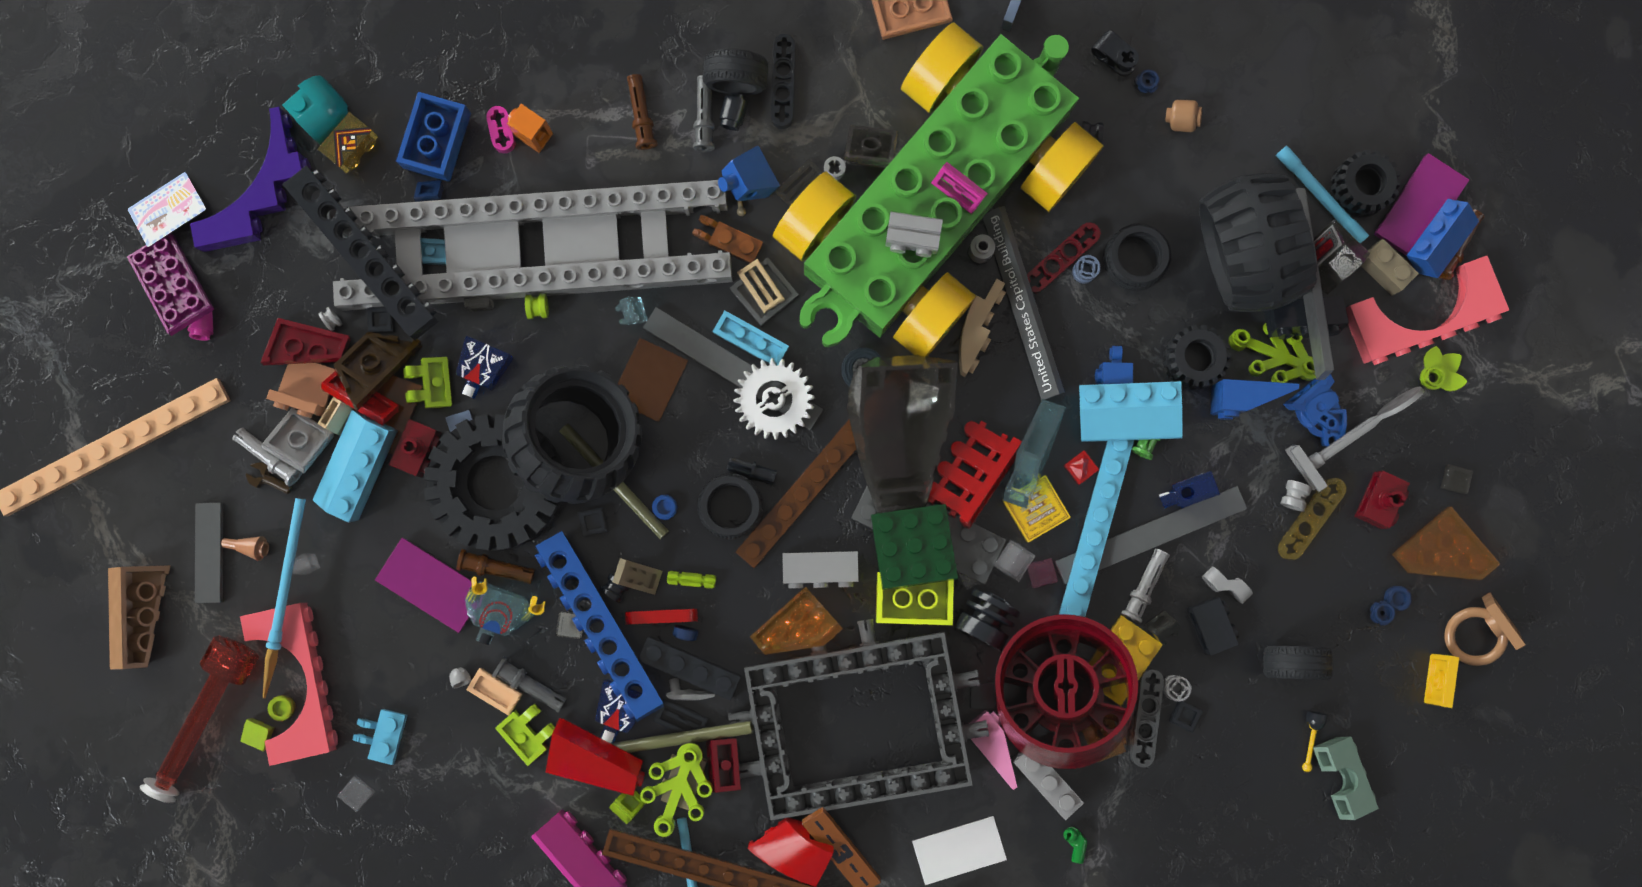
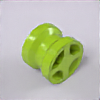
[525,293,549,319]

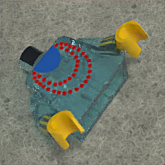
[465,577,546,645]

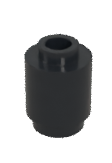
[719,93,748,131]

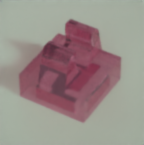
[1026,558,1058,588]

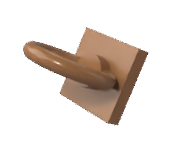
[1444,592,1525,666]

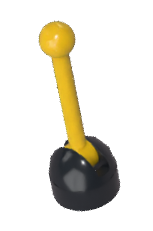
[1302,711,1328,772]

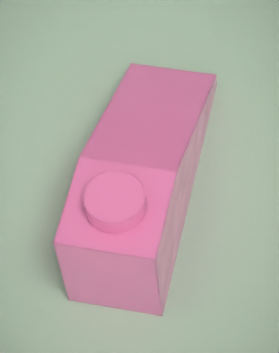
[968,710,1017,790]

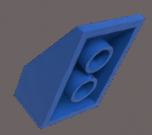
[1210,379,1299,420]

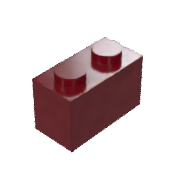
[706,738,741,793]

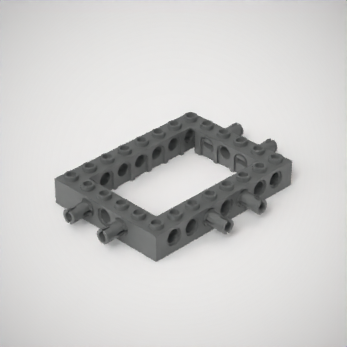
[728,619,989,820]

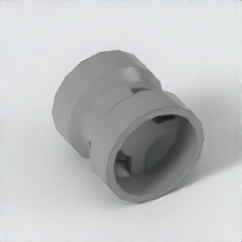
[1280,480,1312,512]
[1163,675,1191,702]

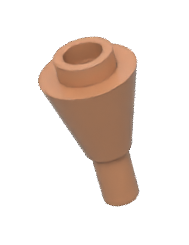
[221,536,269,561]

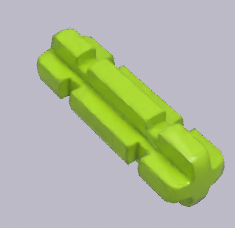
[667,571,716,588]

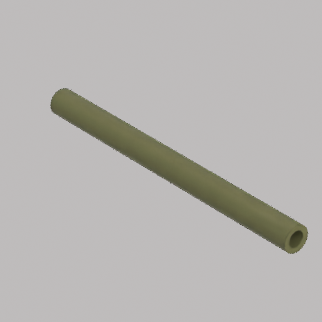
[559,423,669,540]
[610,721,753,753]

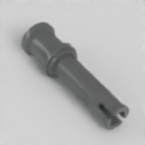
[693,75,715,152]
[492,657,567,712]

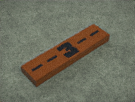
[802,807,881,887]

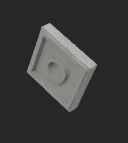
[261,408,334,473]

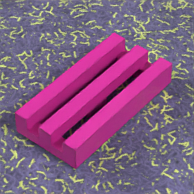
[931,162,988,214]

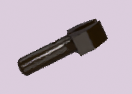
[246,462,293,494]

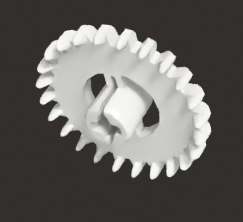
[733,358,815,440]

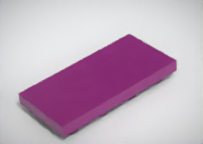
[1374,153,1469,255]
[127,233,214,336]
[375,538,487,633]

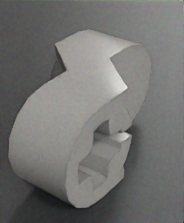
[1202,566,1253,604]

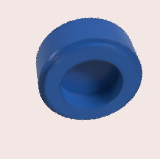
[652,495,678,520]

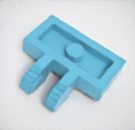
[352,709,407,765]

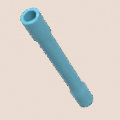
[1276,145,1369,245]

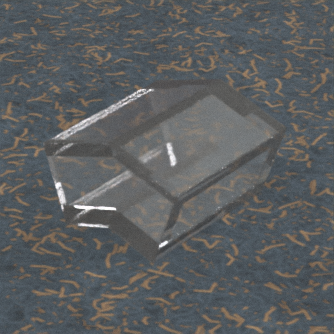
[994,540,1035,582]
[282,553,321,575]

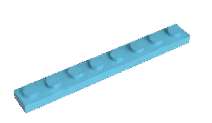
[1059,440,1134,617]

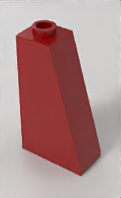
[545,718,645,796]

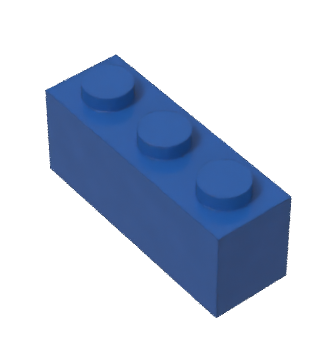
[1406,199,1479,278]

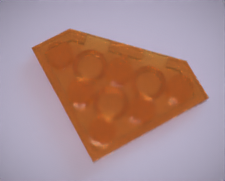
[1392,506,1500,580]
[750,587,843,655]

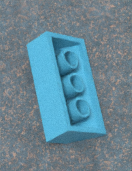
[1079,381,1182,442]
[313,410,398,523]

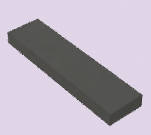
[195,503,224,603]

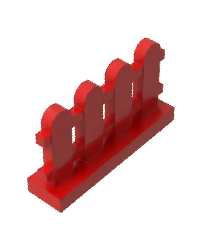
[924,421,1023,529]

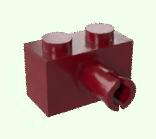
[389,419,442,478]
[1355,470,1410,529]

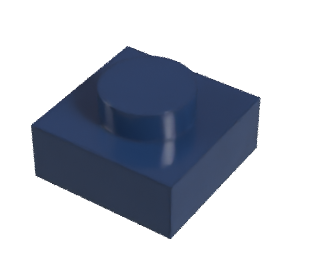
[414,180,444,202]

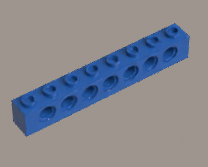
[535,531,664,722]

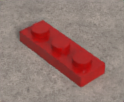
[321,371,399,426]

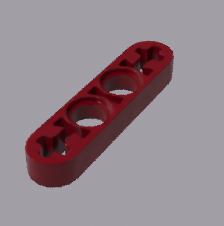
[1027,222,1101,294]

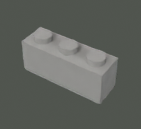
[782,551,859,588]
[1011,751,1084,820]

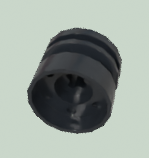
[954,589,1021,651]

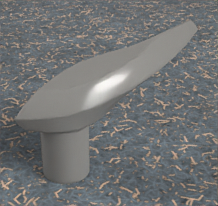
[666,678,715,700]

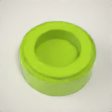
[268,695,296,721]

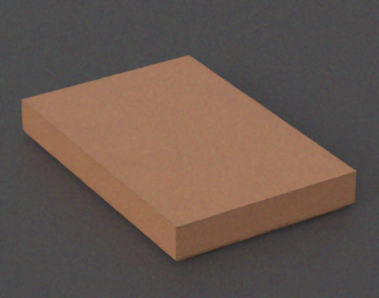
[871,0,953,40]

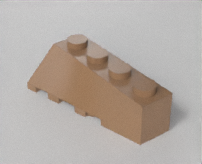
[108,565,171,669]

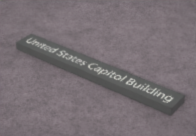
[983,206,1065,400]

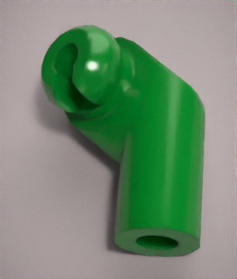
[1064,827,1087,864]

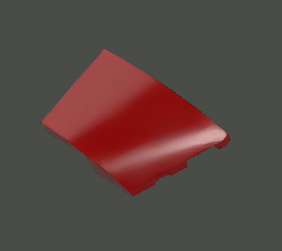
[748,817,834,887]

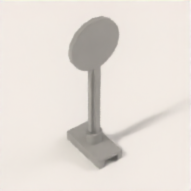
[1285,386,1424,492]

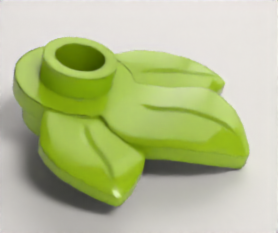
[1420,346,1467,392]

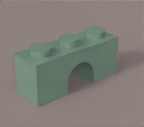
[1313,736,1379,820]

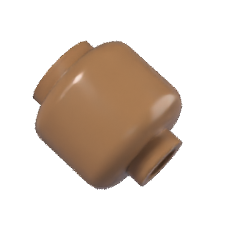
[1166,100,1202,132]

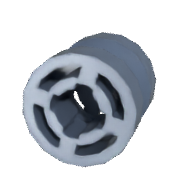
[1072,255,1100,284]

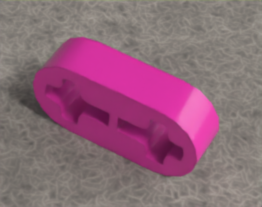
[487,106,516,154]

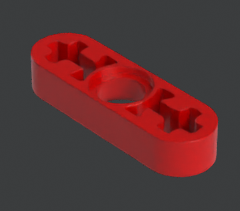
[625,609,698,625]

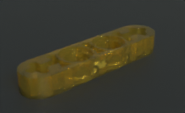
[1278,478,1346,560]

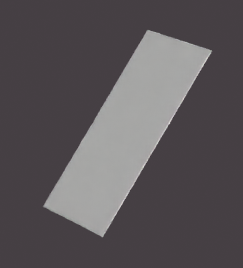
[912,816,1007,885]

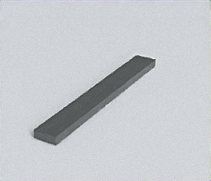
[1296,188,1334,380]
[643,307,823,431]
[1054,486,1247,584]

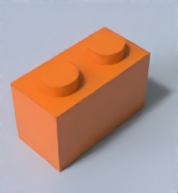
[507,104,553,153]

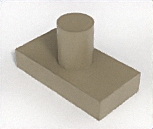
[612,558,663,595]

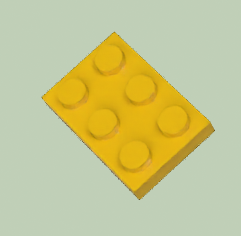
[1080,615,1163,706]

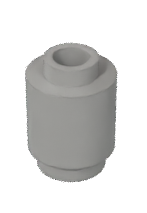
[968,234,995,263]

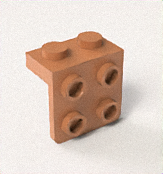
[266,363,336,418]

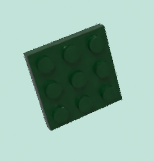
[871,504,958,590]

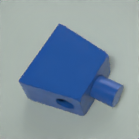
[718,146,780,201]

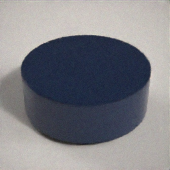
[1384,586,1412,611]
[673,625,699,641]

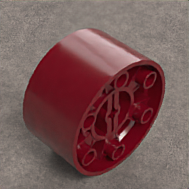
[995,614,1138,769]

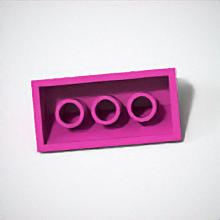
[531,809,628,887]

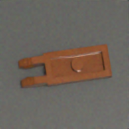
[692,215,763,264]

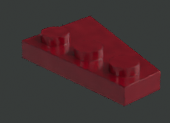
[261,318,351,366]

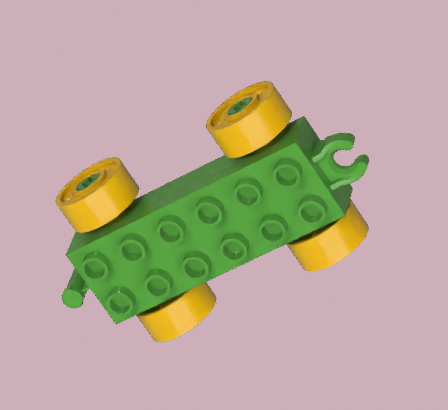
[773,22,1104,362]

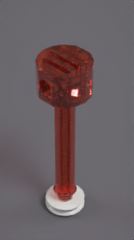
[140,636,259,803]

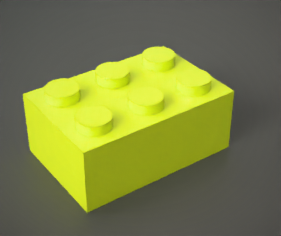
[876,572,954,625]

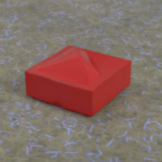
[1063,450,1099,485]

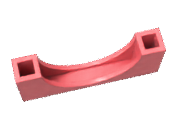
[1346,256,1509,365]
[240,603,338,766]

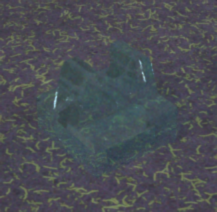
[615,297,648,325]

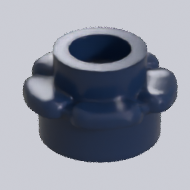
[1135,70,1160,93]
[1370,601,1395,625]

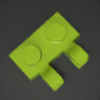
[403,357,452,408]
[495,704,555,766]

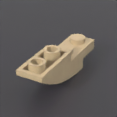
[959,279,1006,377]

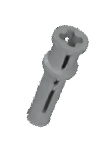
[232,427,302,486]
[1121,548,1170,624]

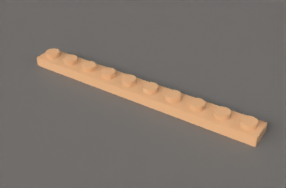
[0,378,231,516]

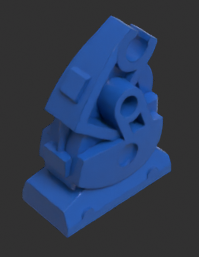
[1283,374,1347,446]

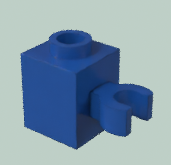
[1095,346,1133,385]

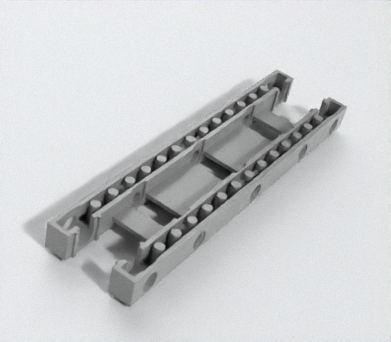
[329,180,733,311]

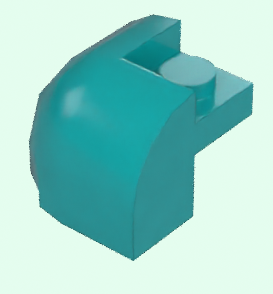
[282,75,348,148]

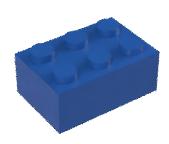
[396,92,471,182]

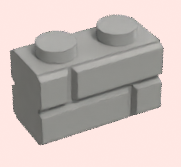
[885,211,943,257]

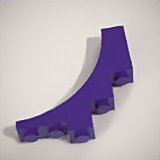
[190,107,311,252]

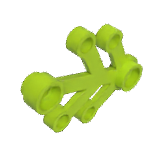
[1229,323,1316,383]
[640,743,713,837]

